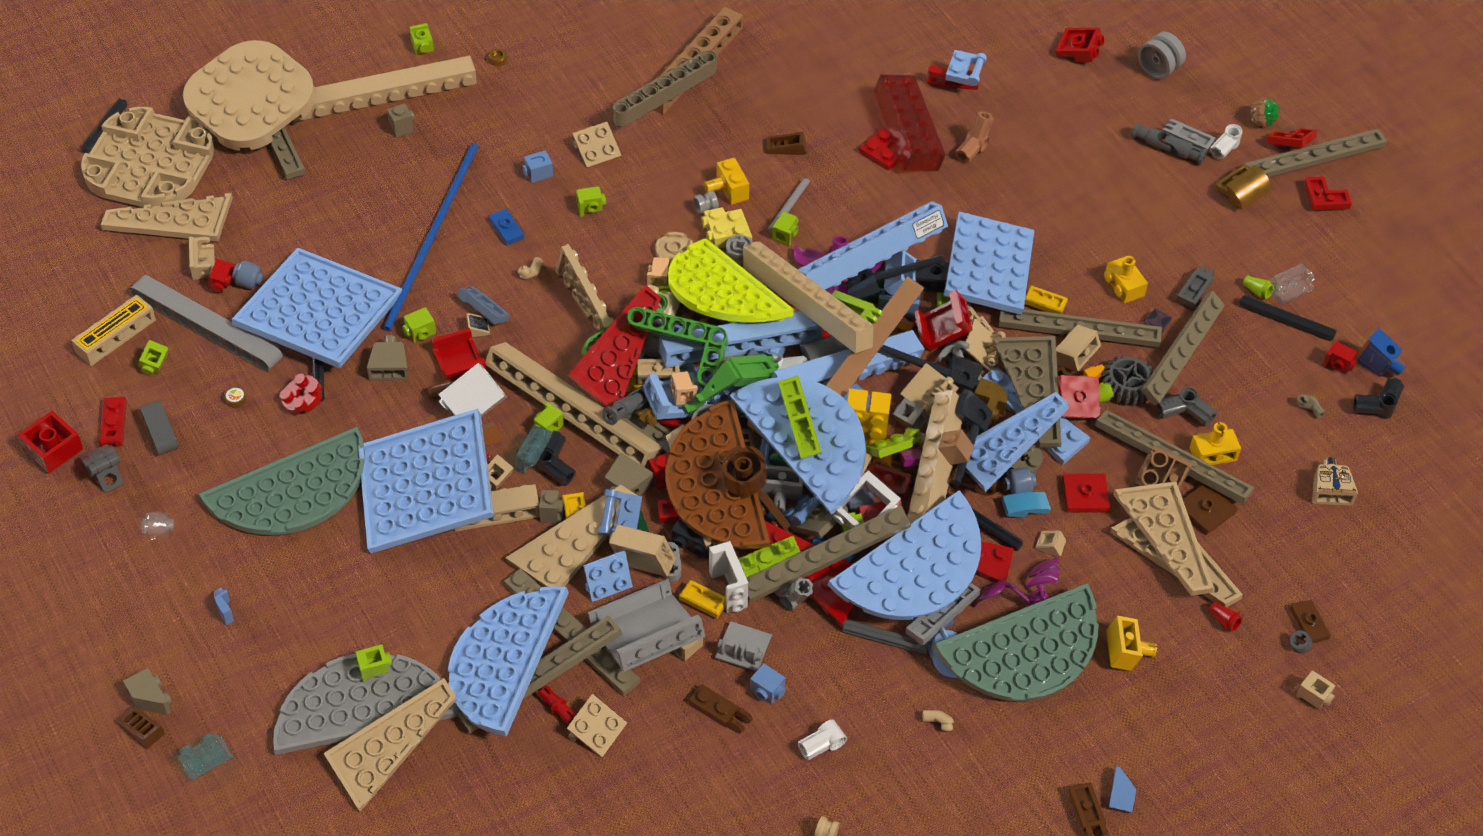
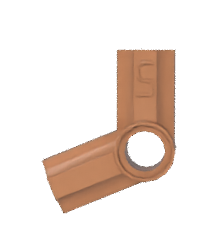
[955,111,994,164]

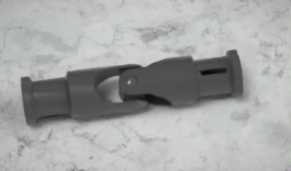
[1131,122,1208,165]
[602,379,663,425]

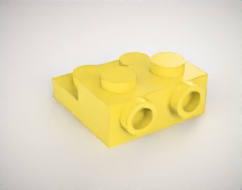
[701,207,752,249]

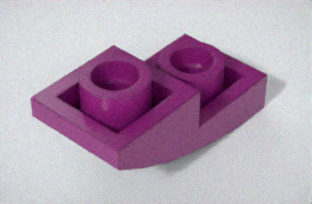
[895,444,922,467]

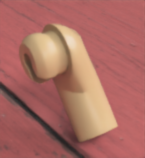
[518,257,543,280]

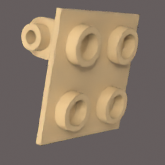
[572,122,622,168]
[965,318,1006,372]
[900,363,959,417]
[566,694,627,758]

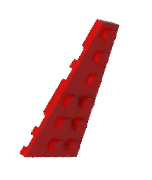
[568,284,661,408]
[758,521,855,628]

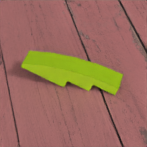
[778,375,822,459]

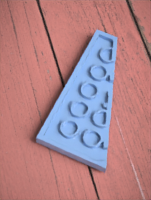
[965,392,1069,492]

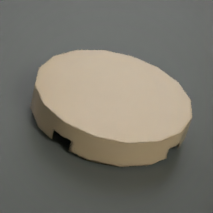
[655,232,693,265]

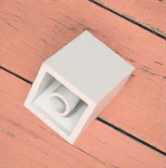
[438,363,507,417]

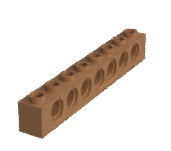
[654,7,743,115]

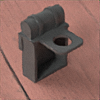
[79,444,123,492]

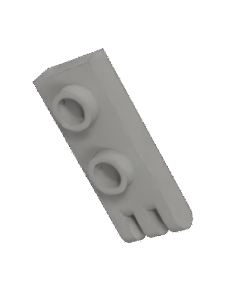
[1162,119,1215,153]

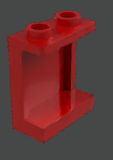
[914,290,973,351]
[431,328,487,381]

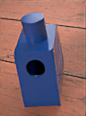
[1355,328,1406,376]

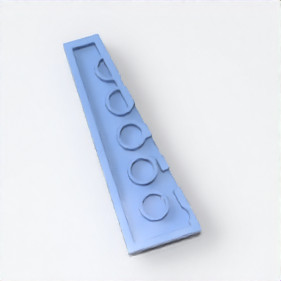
[983,367,1090,465]

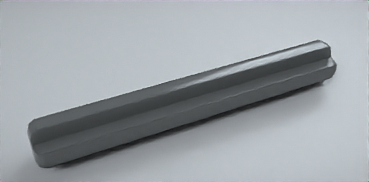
[842,619,929,654]

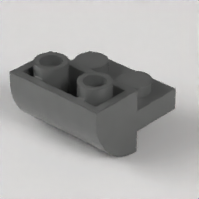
[800,335,848,361]

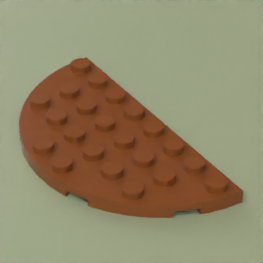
[665,399,771,549]

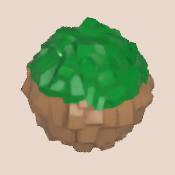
[1250,97,1280,128]

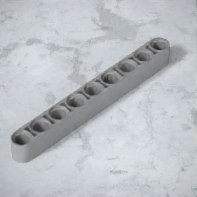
[130,275,283,372]

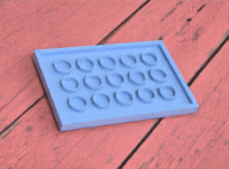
[943,212,1034,315]

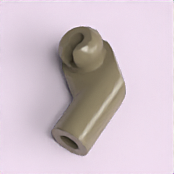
[1297,394,1326,419]

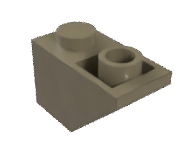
[123,668,172,715]

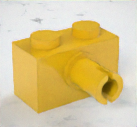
[704,157,750,205]
[1104,256,1148,303]
[1189,422,1241,465]
[1106,616,1157,671]

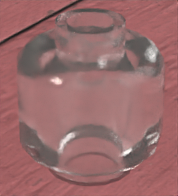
[141,511,174,540]

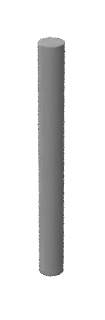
[767,178,810,234]

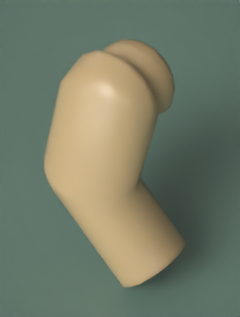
[922,710,954,731]

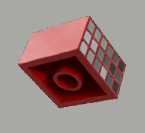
[17,410,84,474]

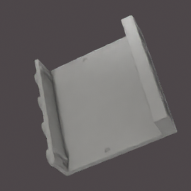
[588,579,705,672]

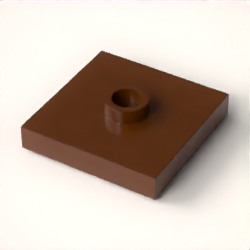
[1183,484,1237,535]

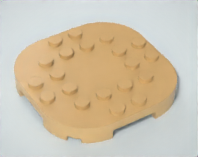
[183,40,316,150]
[81,107,214,207]

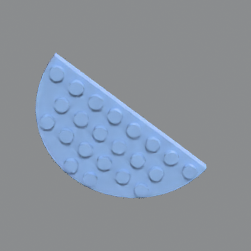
[730,377,866,515]
[827,490,981,620]
[448,586,569,737]

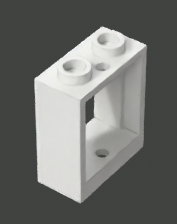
[833,471,901,529]

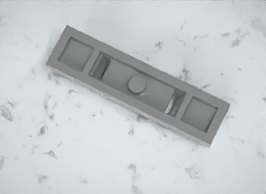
[906,582,980,646]

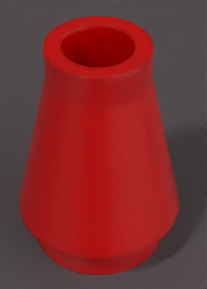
[1208,602,1243,632]

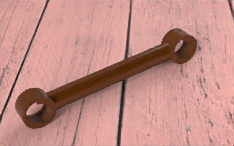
[870,455,998,496]

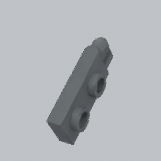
[1176,265,1215,309]

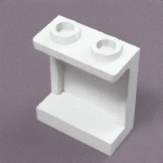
[709,541,748,613]

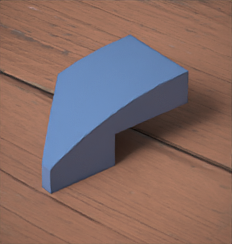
[214,587,234,626]
[1108,766,1136,813]

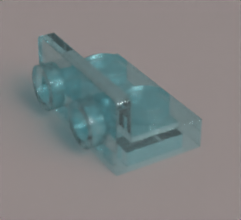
[515,425,552,474]
[176,732,233,781]

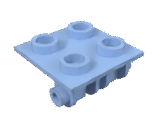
[583,550,633,602]

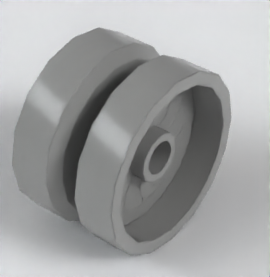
[1138,31,1186,80]

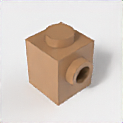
[938,429,974,465]

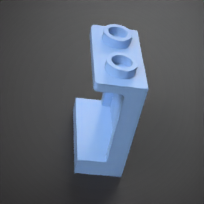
[642,372,708,420]

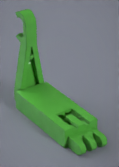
[684,354,780,413]

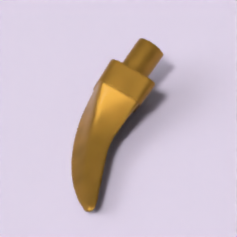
[637,403,658,426]

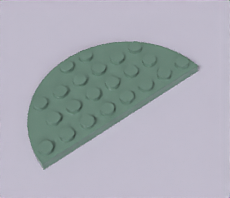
[199,427,365,535]
[933,583,1099,701]

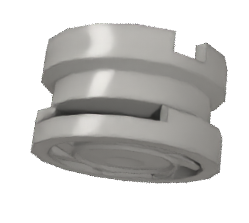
[726,235,753,266]

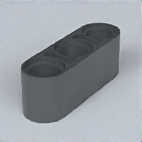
[139,400,179,455]

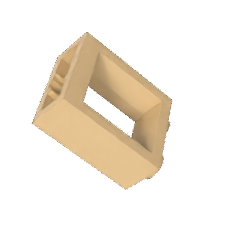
[609,525,676,577]

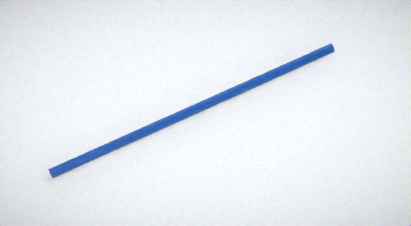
[383,143,478,331]

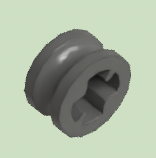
[1290,630,1312,653]

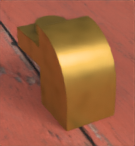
[974,378,1007,428]

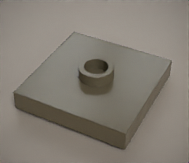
[791,504,848,538]

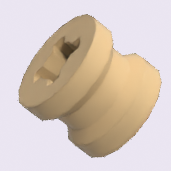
[814,816,840,836]

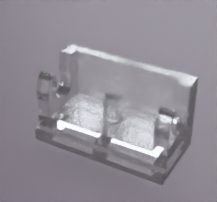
[1271,263,1315,304]

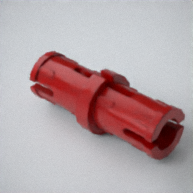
[538,686,577,726]

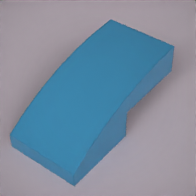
[1001,492,1051,518]

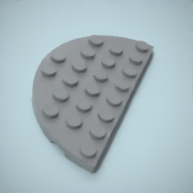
[273,653,459,755]

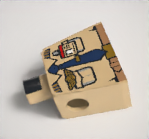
[1312,457,1358,506]

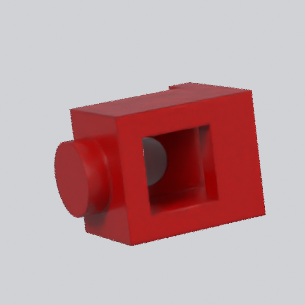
[207,258,236,293]
[1322,341,1357,374]
[649,453,669,490]

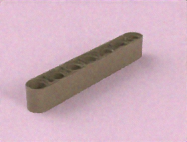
[613,50,717,126]

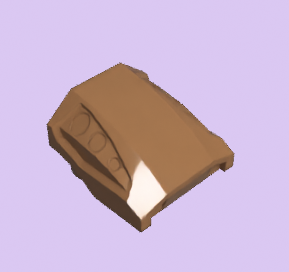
[1134,445,1193,490]

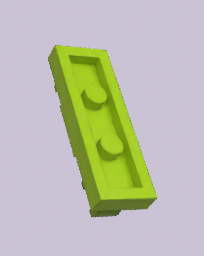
[738,536,801,578]

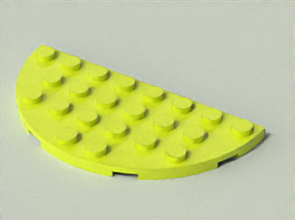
[668,238,794,323]

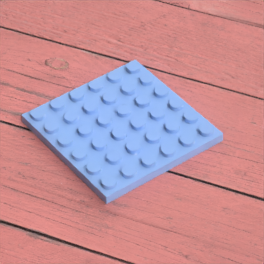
[232,248,402,368]
[358,409,494,553]

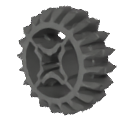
[1100,355,1154,406]

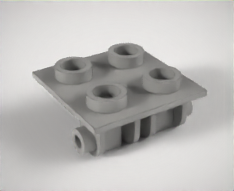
[715,621,772,671]

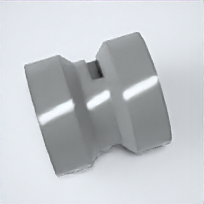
[693,191,719,214]

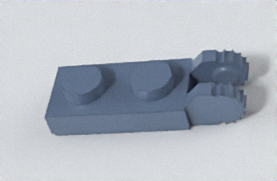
[458,286,510,324]

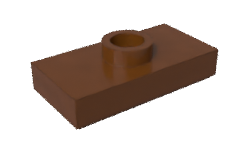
[1290,599,1331,644]

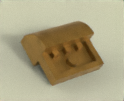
[1215,164,1272,209]

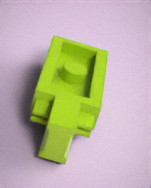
[866,428,921,458]

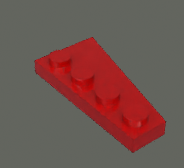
[976,541,1014,582]

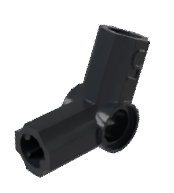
[1353,378,1405,419]
[536,430,576,485]

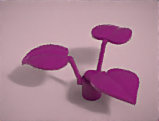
[794,236,883,295]
[974,556,1060,607]

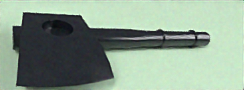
[845,254,944,299]
[880,345,984,392]
[952,388,993,486]

